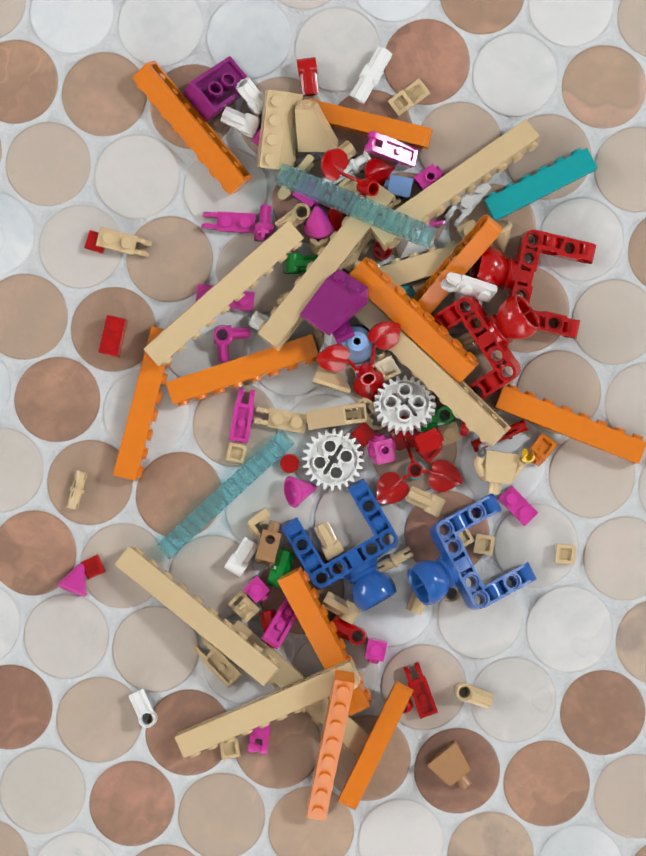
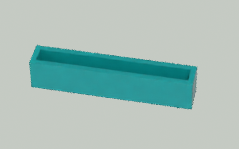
[483,147,598,221]

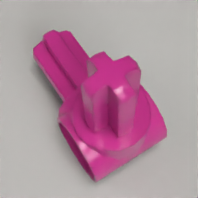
[254,205,274,242]
[213,325,251,362]

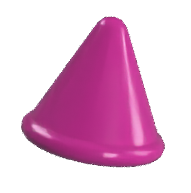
[303,206,335,239]
[283,476,317,508]
[57,564,88,597]

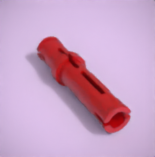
[471,419,528,453]

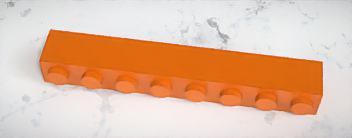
[132,61,253,195]
[349,257,479,384]
[113,326,173,481]
[166,334,318,407]
[494,384,646,464]
[278,567,373,716]
[307,669,355,821]

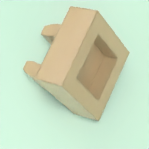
[233,596,260,623]

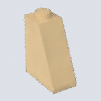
[295,99,338,152]
[306,403,368,430]

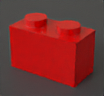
[98,315,128,358]
[411,428,444,455]

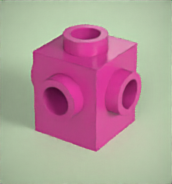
[367,434,396,465]

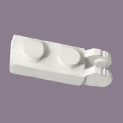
[444,183,492,227]
[440,272,497,303]

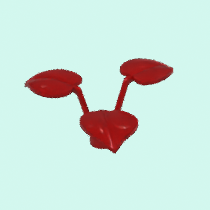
[321,148,395,232]
[316,321,401,403]
[377,416,463,504]

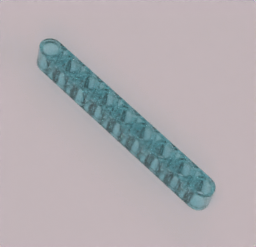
[274,163,438,249]
[156,430,295,559]

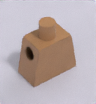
[255,520,282,567]
[426,740,472,790]

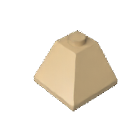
[313,364,351,394]

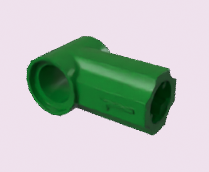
[283,253,318,274]
[416,406,454,431]
[267,548,295,588]

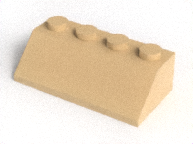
[256,90,303,171]

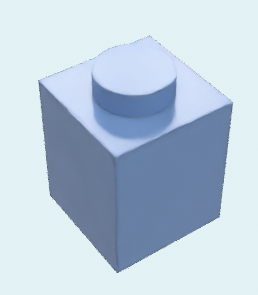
[384,174,413,200]

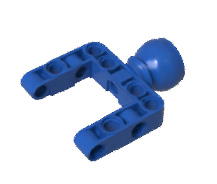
[281,478,398,612]
[407,493,537,610]

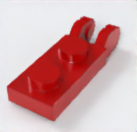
[403,662,438,719]

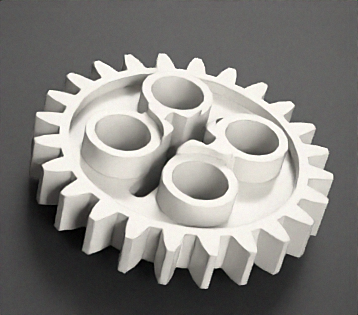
[373,375,436,435]
[302,428,364,491]

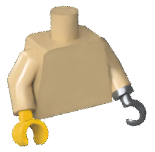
[473,442,535,494]

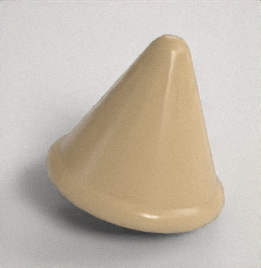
[492,220,513,253]

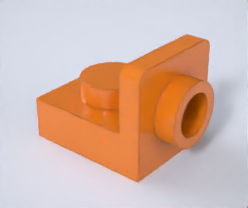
[528,432,557,467]

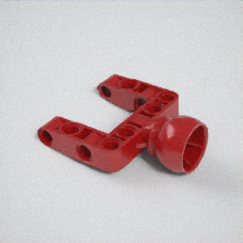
[471,230,597,339]
[433,295,540,400]

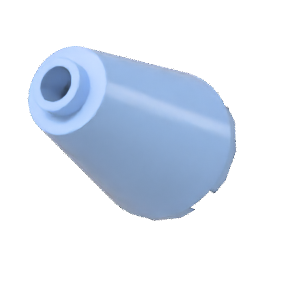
[341,325,373,363]

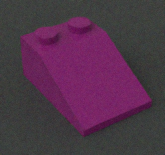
[183,56,247,122]
[300,269,368,335]

